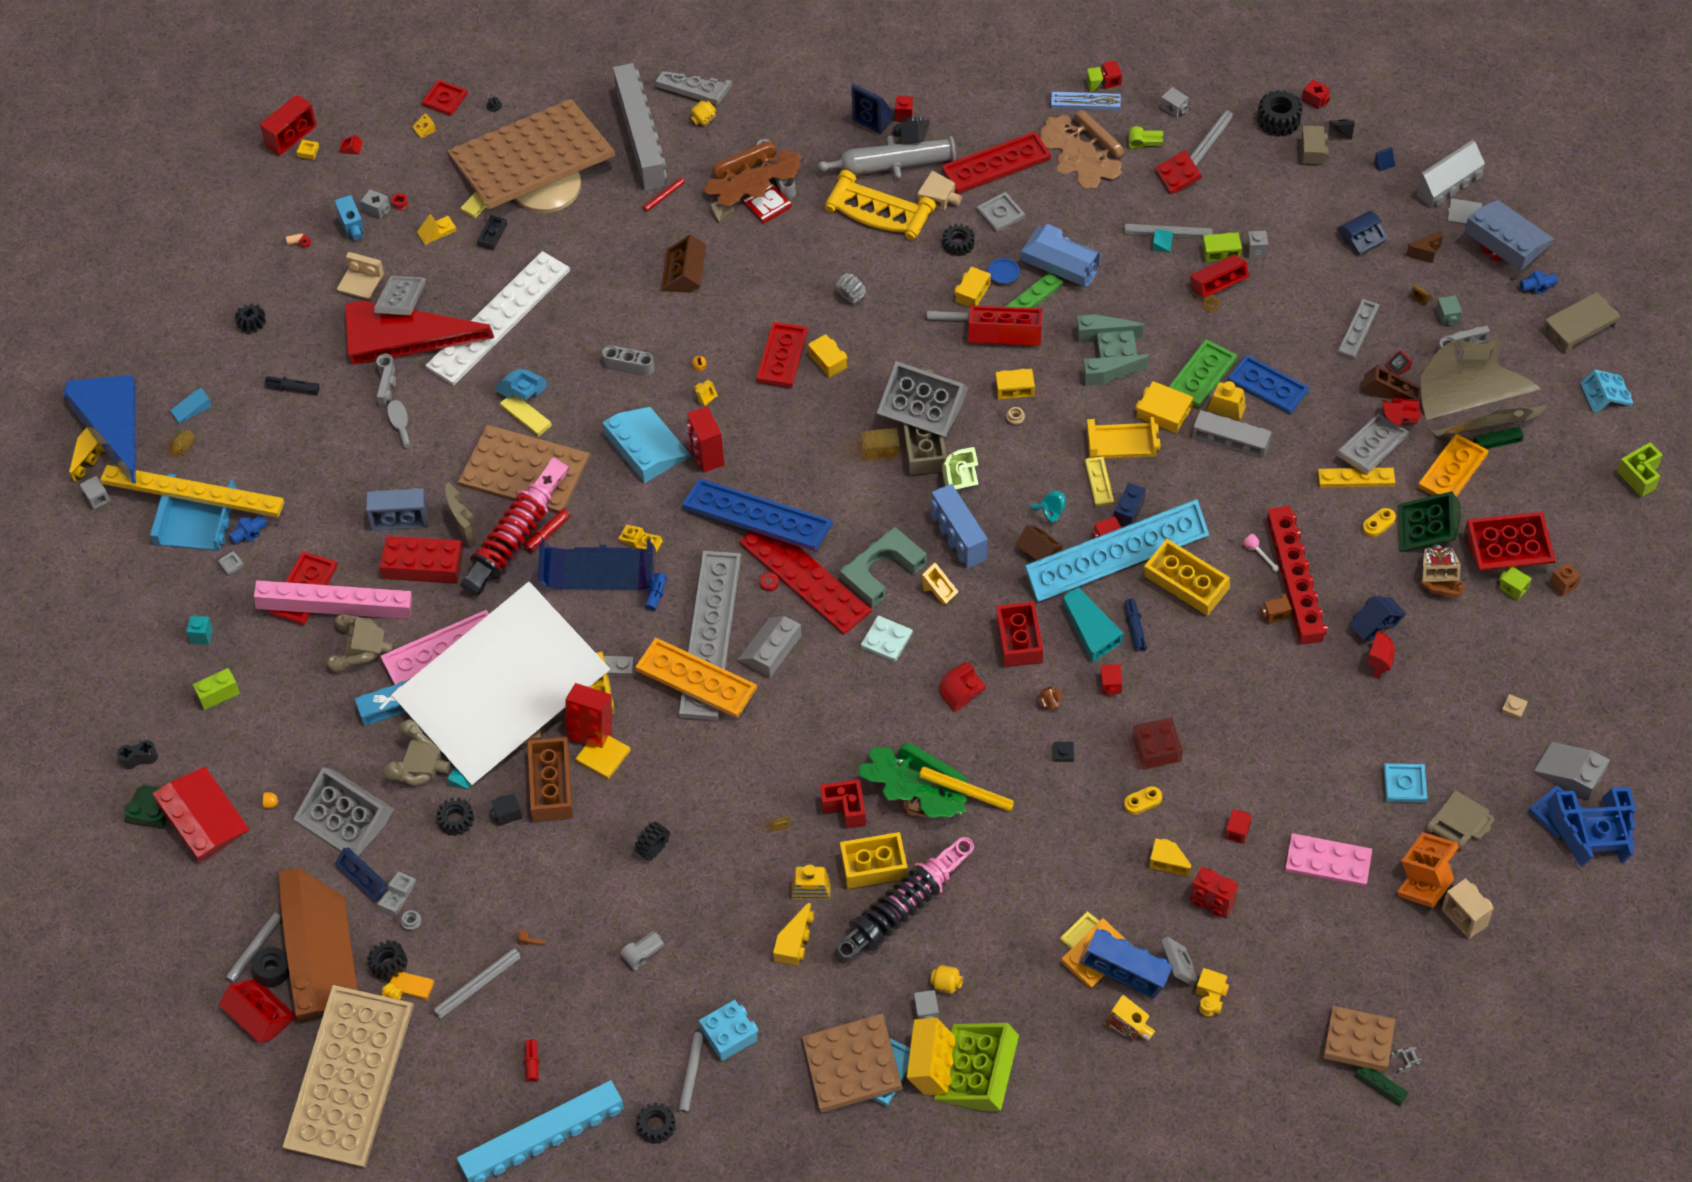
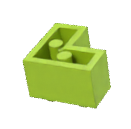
[1617,442,1663,498]

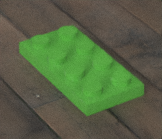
[1169,339,1237,408]

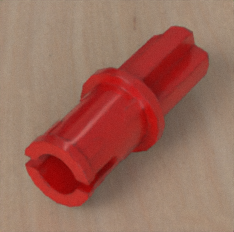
[523,1039,540,1082]

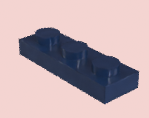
[335,847,388,901]

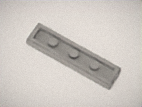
[1337,299,1380,360]

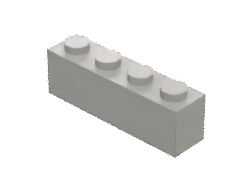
[1192,410,1272,458]

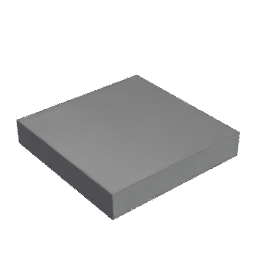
[976,192,1025,232]

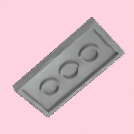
[374,276,426,315]
[1336,413,1409,475]

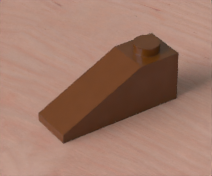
[1362,365,1421,403]

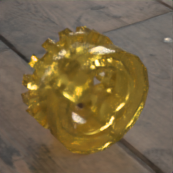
[1203,295,1220,312]

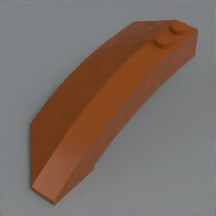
[278,867,358,1021]

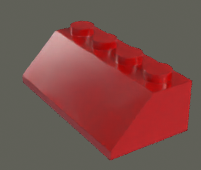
[968,305,1043,346]

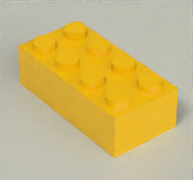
[1144,539,1230,616]

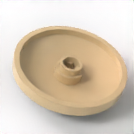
[515,172,581,213]

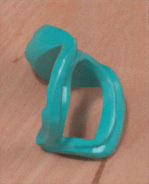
[1030,490,1066,522]

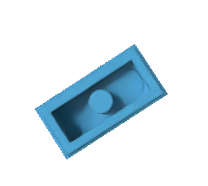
[170,388,212,424]

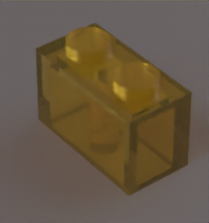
[860,428,900,461]

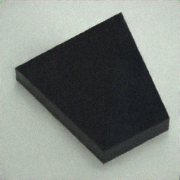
[1330,119,1355,140]

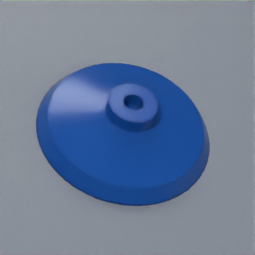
[988,258,1020,283]

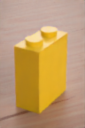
[1135,381,1193,434]

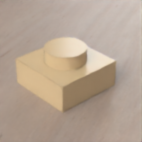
[1501,694,1528,720]

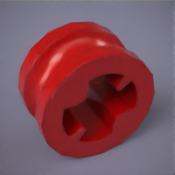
[392,193,408,210]

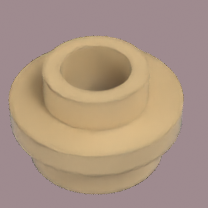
[1006,407,1025,425]

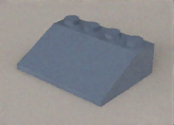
[1464,200,1555,271]

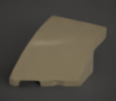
[445,482,475,549]

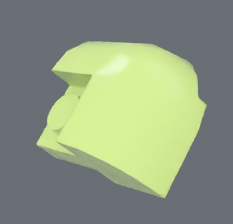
[942,447,978,489]

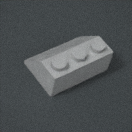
[737,616,801,678]

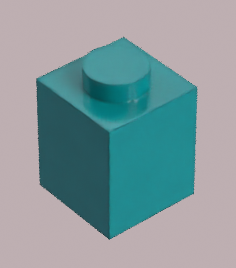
[186,616,213,645]

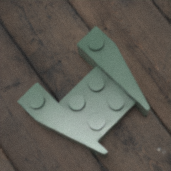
[1076,314,1149,386]

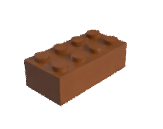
[528,737,573,822]

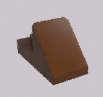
[1407,231,1443,263]

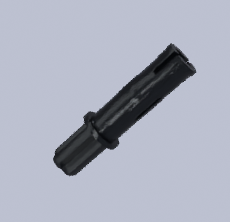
[265,376,320,395]

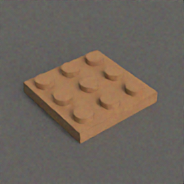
[1324,1006,1395,1072]

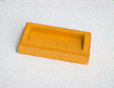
[390,972,434,1001]

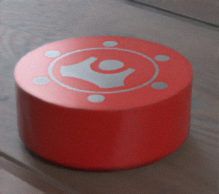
[760,572,779,592]

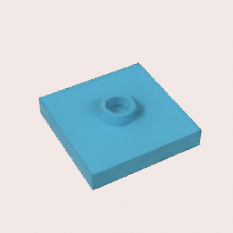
[1384,763,1427,803]

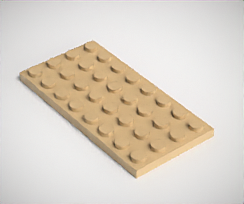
[283,985,414,1168]

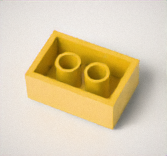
[840,832,908,889]
[907,1017,956,1095]

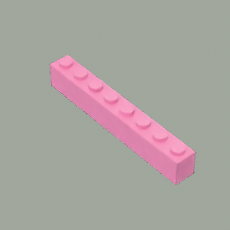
[254,580,412,619]

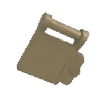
[1426,791,1494,851]

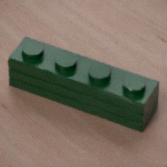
[1474,427,1524,449]
[1355,1067,1409,1106]

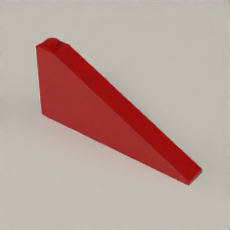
[345,301,495,365]

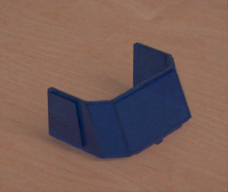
[538,539,656,590]

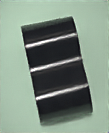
[117,740,158,769]

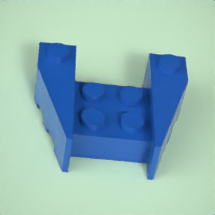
[1547,787,1635,867]

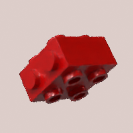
[1190,867,1239,918]

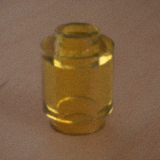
[169,429,196,456]

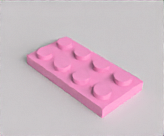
[1285,833,1372,887]

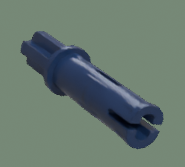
[1125,598,1147,652]

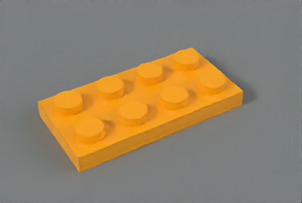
[1418,434,1489,497]

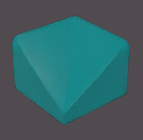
[1152,229,1173,253]

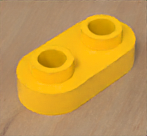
[1363,508,1396,537]
[1124,786,1162,815]

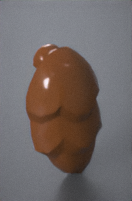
[1421,578,1465,598]

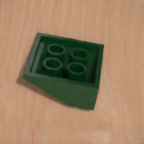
[1398,491,1461,552]

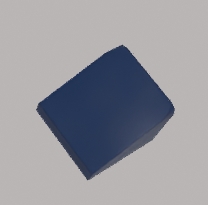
[1374,147,1395,171]

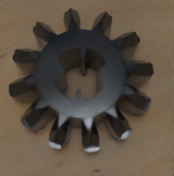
[235,303,266,334]

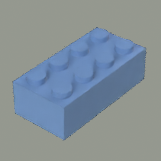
[930,484,988,568]

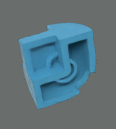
[496,368,547,401]

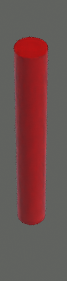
[642,177,685,212]

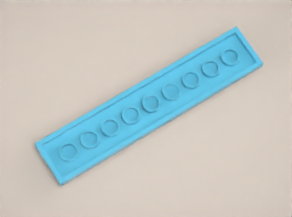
[1024,499,1209,602]

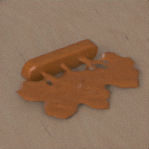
[703,141,801,206]

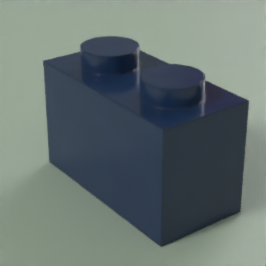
[1114,483,1146,527]

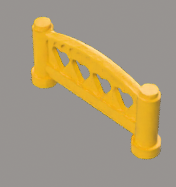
[824,170,936,241]

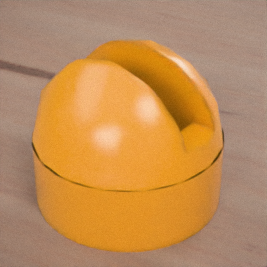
[692,356,707,371]
[263,792,278,808]

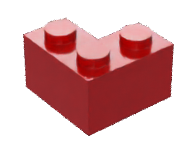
[820,779,866,828]

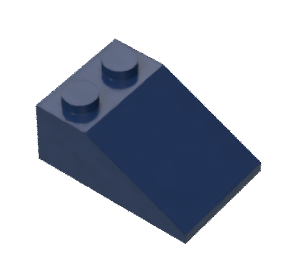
[851,84,892,134]

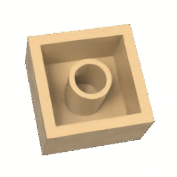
[1441,878,1494,939]

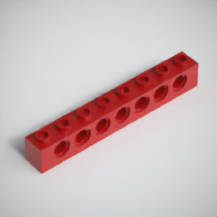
[1266,506,1327,645]

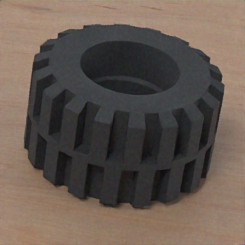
[1257,90,1303,137]

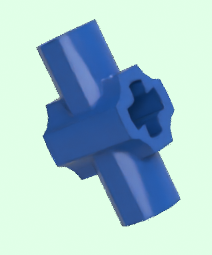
[1519,270,1558,294]
[229,515,268,544]

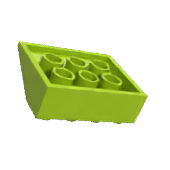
[934,1023,1019,1111]

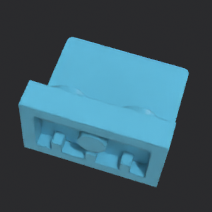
[1580,369,1633,412]

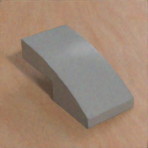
[377,871,416,917]

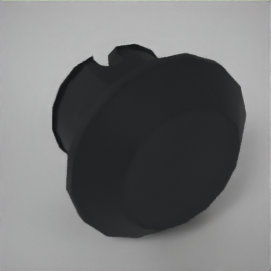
[487,97,502,112]

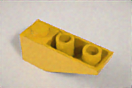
[69,428,106,482]
[773,903,814,966]

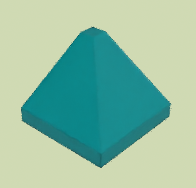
[448,768,470,790]

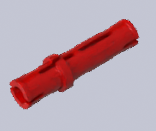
[524,508,571,553]

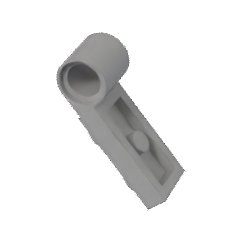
[1438,326,1490,350]
[376,354,396,408]

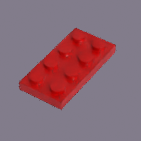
[756,321,808,388]
[268,551,338,626]

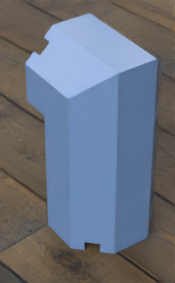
[1021,224,1101,287]

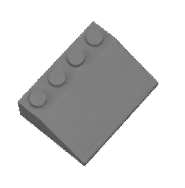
[877,361,968,437]
[294,767,394,856]

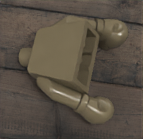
[327,614,392,673]
[383,720,450,786]

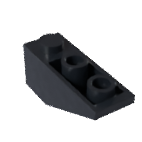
[900,117,929,143]

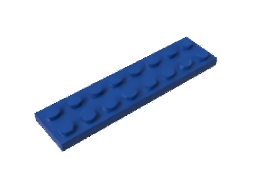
[682,478,833,552]

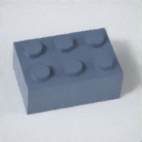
[366,488,429,531]

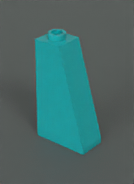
[1063,587,1123,663]

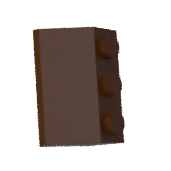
[661,234,706,293]

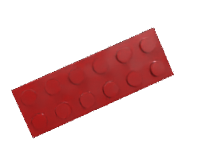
[942,131,1051,194]

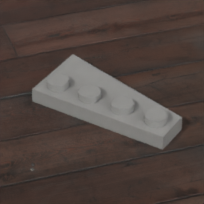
[656,71,732,106]

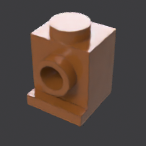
[1260,594,1292,624]

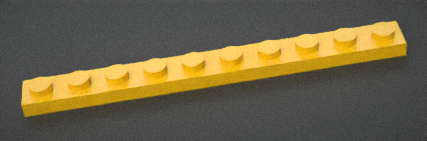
[100,465,285,517]

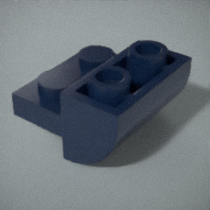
[1337,211,1388,256]

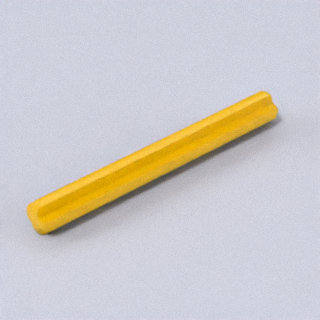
[919,767,1014,811]

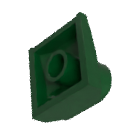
[124,785,167,829]

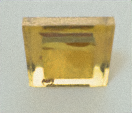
[768,815,791,832]

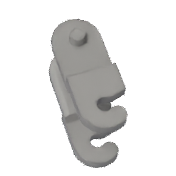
[1390,1047,1422,1074]

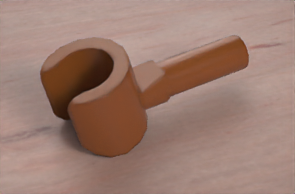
[518,930,546,946]

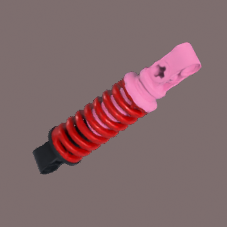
[460,457,570,597]

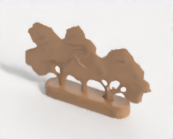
[1040,109,1124,189]

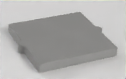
[1447,198,1482,225]

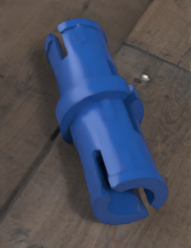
[644,573,668,611]

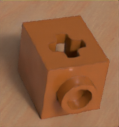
[1550,563,1581,597]

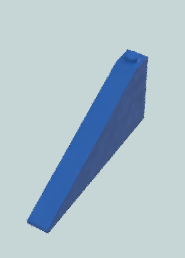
[63,375,136,483]

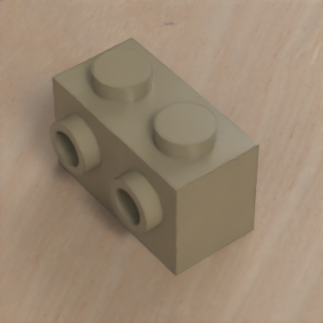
[1301,126,1328,164]

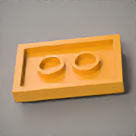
[1061,918,1126,989]

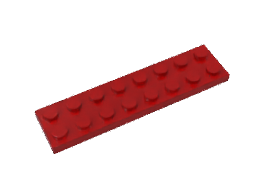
[739,531,872,635]

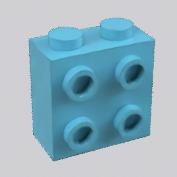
[699,1000,758,1061]

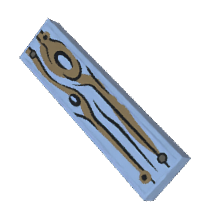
[1051,92,1121,111]

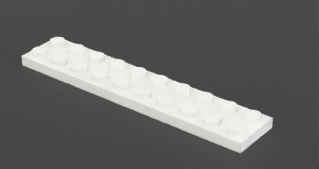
[425,251,570,386]

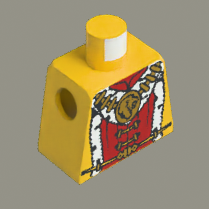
[1104,995,1155,1041]

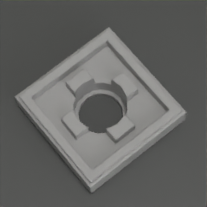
[1161,937,1198,986]

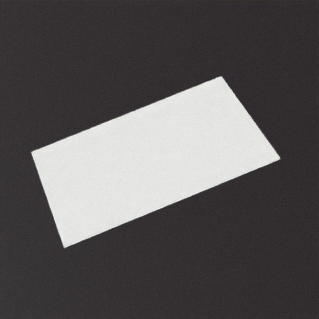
[392,582,610,785]

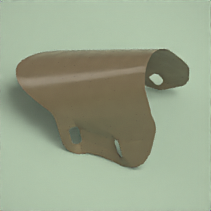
[1420,340,1546,437]

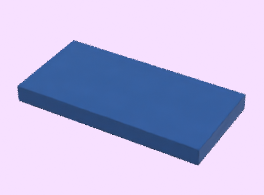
[1227,354,1310,415]

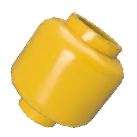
[690,101,716,126]
[931,965,963,994]

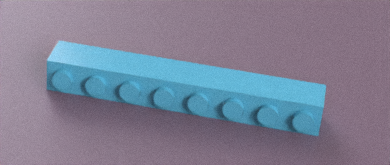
[457,1080,624,1182]

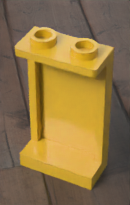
[1086,417,1160,459]

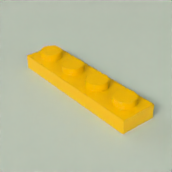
[1318,468,1395,488]

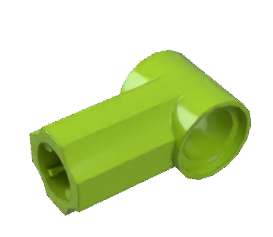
[1128,126,1163,149]

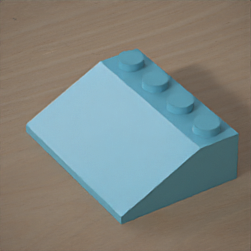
[602,407,691,483]

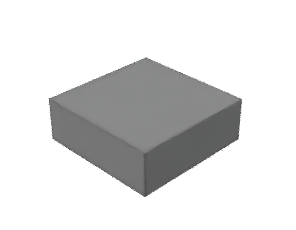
[217,551,244,576]

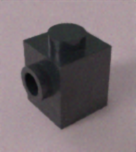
[490,793,522,826]

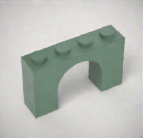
[840,527,927,608]

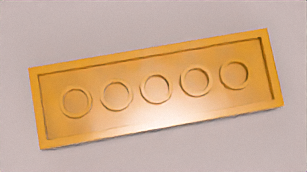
[636,637,757,718]

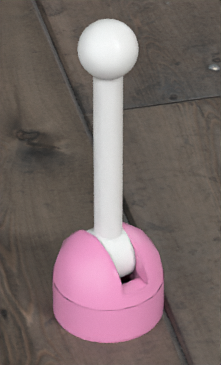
[1243,534,1280,572]

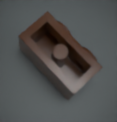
[1016,525,1063,561]

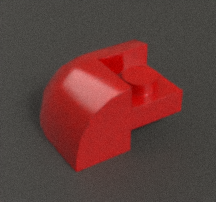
[1382,398,1421,425]
[1367,631,1395,679]
[939,662,986,712]

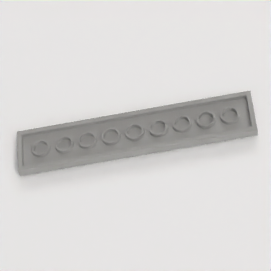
[679,551,741,720]

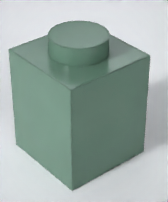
[1436,295,1462,326]

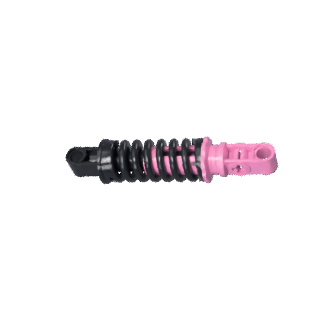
[834,837,974,963]

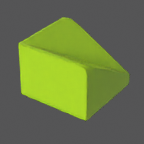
[1086,67,1103,92]

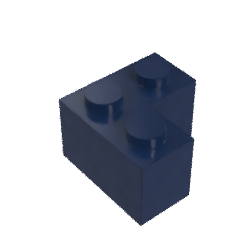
[1349,596,1406,641]

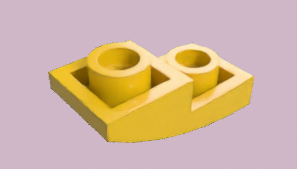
[618,525,663,555]

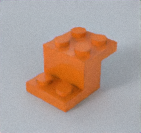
[1397,832,1459,908]

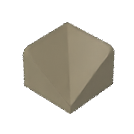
[710,201,735,224]

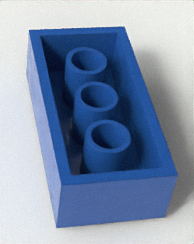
[1079,929,1173,998]

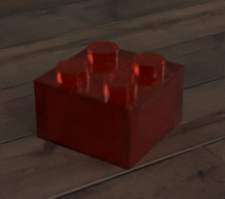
[1132,717,1183,770]

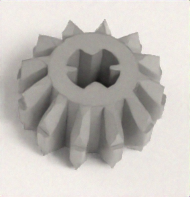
[835,273,866,304]

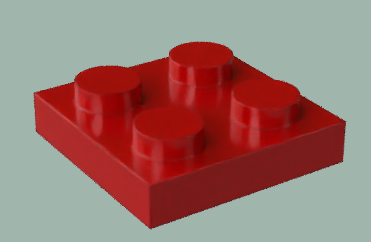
[1155,150,1202,195]

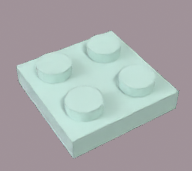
[861,616,913,662]

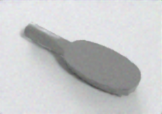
[388,400,411,448]

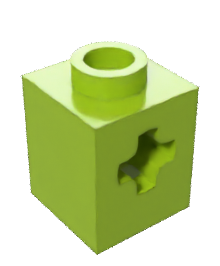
[1499,567,1532,600]

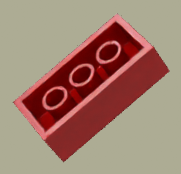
[380,536,464,584]

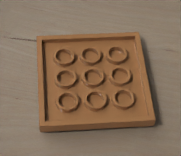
[802,1013,903,1113]

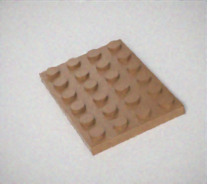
[458,425,590,513]

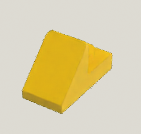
[417,214,456,244]
[921,563,958,605]

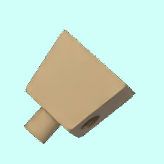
[917,171,962,210]

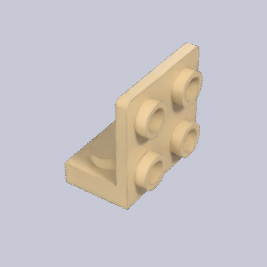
[337,252,384,300]

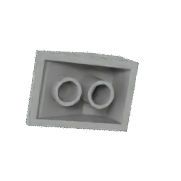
[1534,742,1610,800]

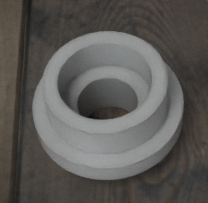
[401,910,422,930]

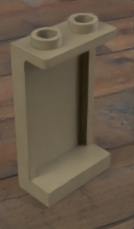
[1543,292,1620,354]

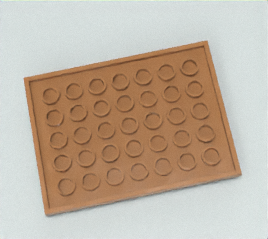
[447,99,616,209]

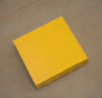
[575,736,631,779]

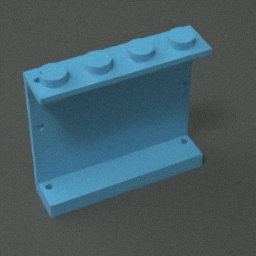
[150,474,238,551]

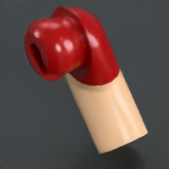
[286,234,311,248]

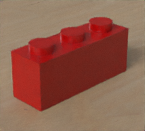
[1190,254,1249,298]

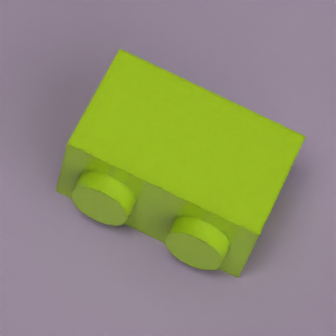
[1202,232,1242,262]
[192,668,240,710]

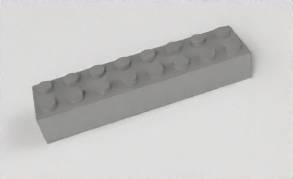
[613,63,667,190]

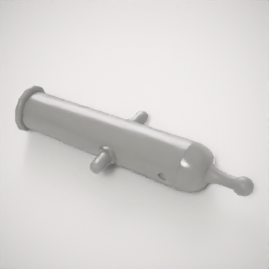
[818,136,956,178]

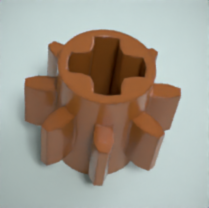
[1037,686,1063,710]

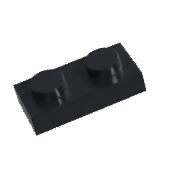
[477,215,508,250]

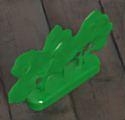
[859,743,968,817]

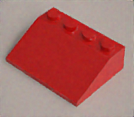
[1464,512,1556,571]
[153,767,250,863]

